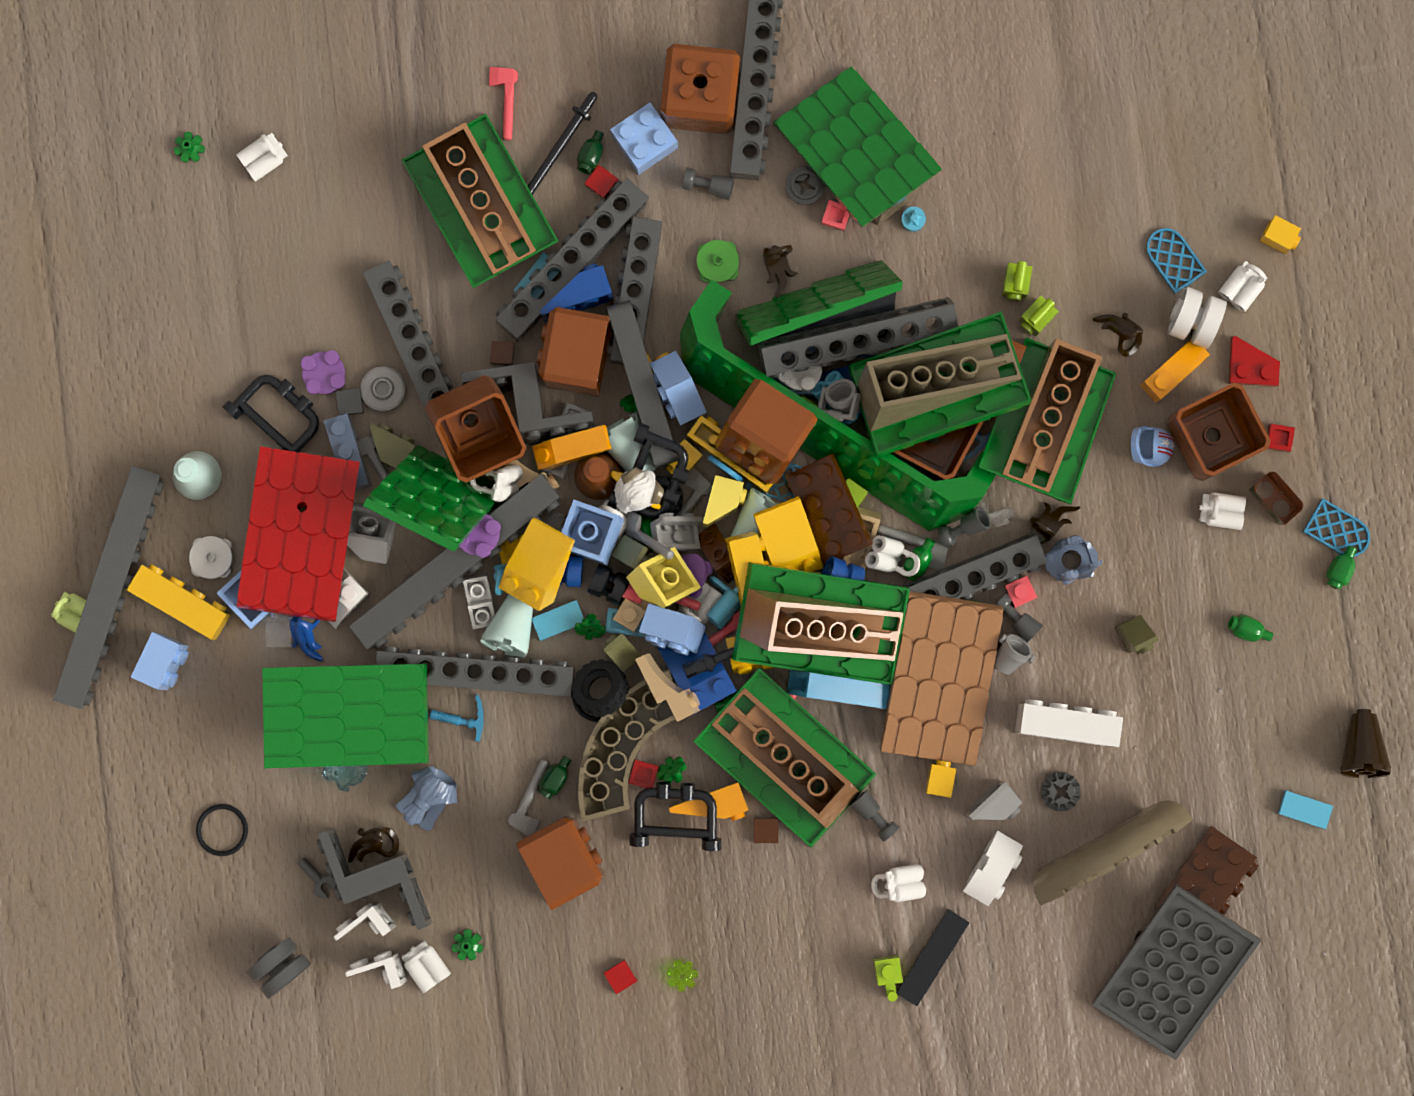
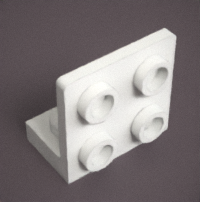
[334,903,397,941]
[345,950,407,989]

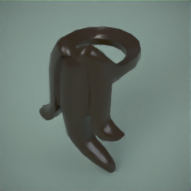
[763,245,798,298]
[1093,313,1143,357]
[1029,502,1080,544]
[348,827,399,863]

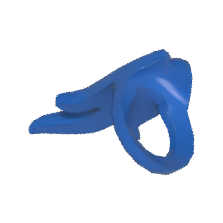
[289,616,324,662]

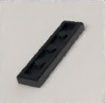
[896,909,970,1006]

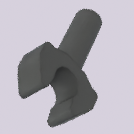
[298,857,337,899]

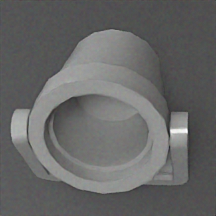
[818,379,861,422]
[994,632,1036,675]

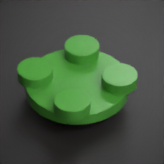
[697,240,739,283]

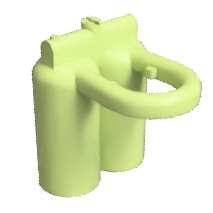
[51,591,86,633]

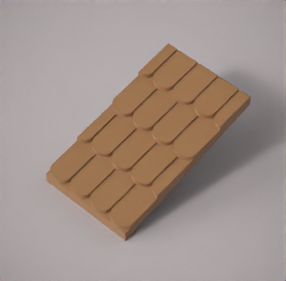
[880,591,1004,766]

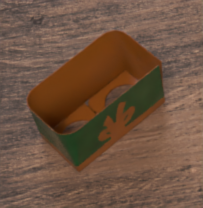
[1249,472,1303,525]

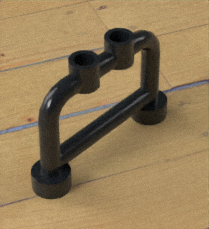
[222,375,319,453]
[607,423,690,518]
[629,782,722,851]

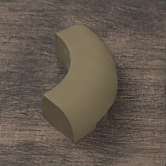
[578,670,676,822]
[1033,800,1193,906]

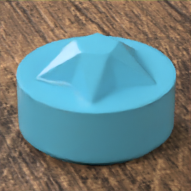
[901,207,926,232]

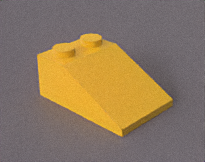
[753,496,823,572]
[499,517,575,611]

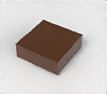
[754,818,778,843]

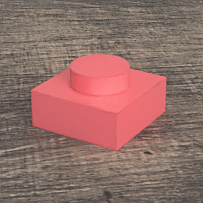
[821,200,850,231]
[1004,576,1038,608]

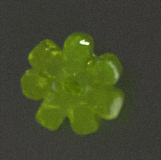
[667,960,698,992]

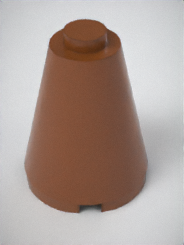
[574,452,623,500]

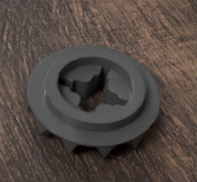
[786,166,824,205]
[1041,772,1081,811]

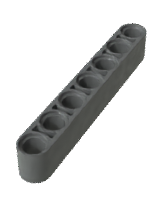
[606,300,678,468]

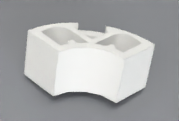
[963,831,1023,906]

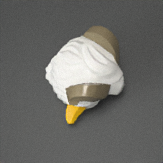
[611,467,664,513]

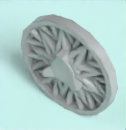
[360,366,406,412]

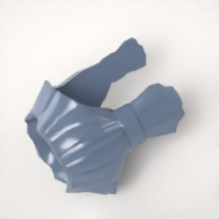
[1045,535,1102,585]
[396,766,458,831]

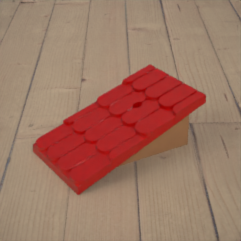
[236,446,360,622]

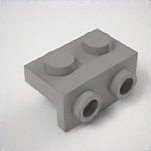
[650,513,704,551]

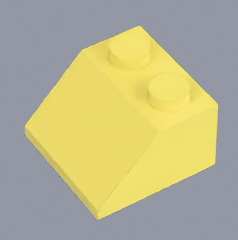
[703,475,747,528]
[626,547,701,608]

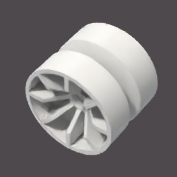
[1168,286,1227,349]

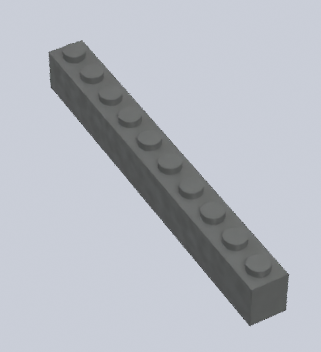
[53,466,164,710]
[349,474,563,650]

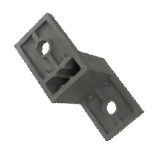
[461,362,595,446]
[317,829,432,930]

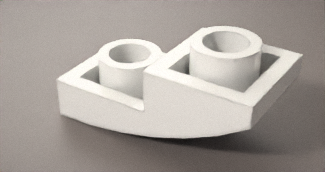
[463,573,495,629]

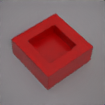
[584,165,618,199]
[1268,424,1295,452]
[629,760,659,788]
[603,959,638,994]

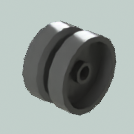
[246,937,311,999]

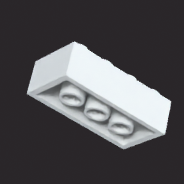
[1015,699,1123,747]

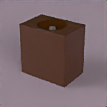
[490,341,515,366]

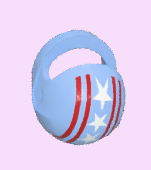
[1131,426,1174,467]

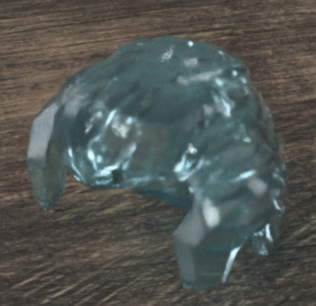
[322,765,368,792]

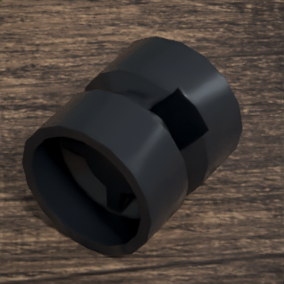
[587,563,629,606]

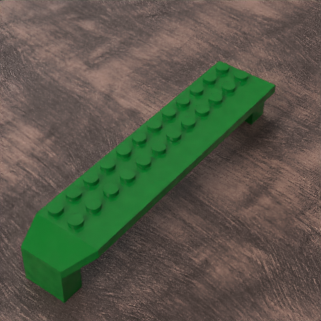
[680,280,996,531]

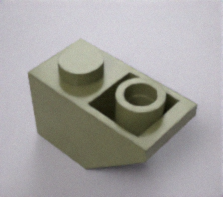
[370,423,417,469]
[611,535,651,570]
[1115,615,1158,655]
[603,633,642,673]

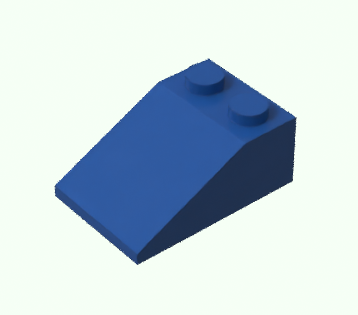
[540,264,614,323]
[657,631,736,714]

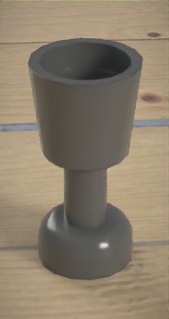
[682,167,735,201]
[938,507,991,548]
[995,593,1043,643]
[849,789,900,842]

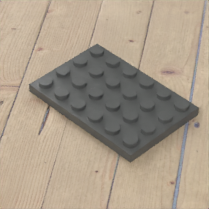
[1092,884,1261,1060]

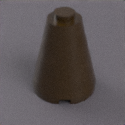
[1340,709,1391,778]

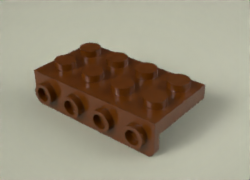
[785,454,873,565]
[1155,826,1259,915]

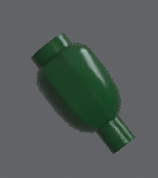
[577,130,604,174]
[538,756,572,799]

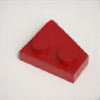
[1228,336,1280,387]

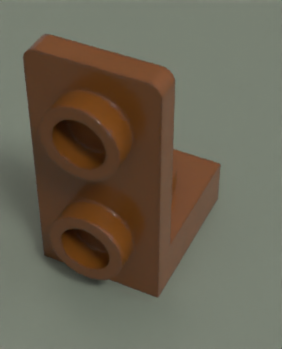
[698,524,734,583]

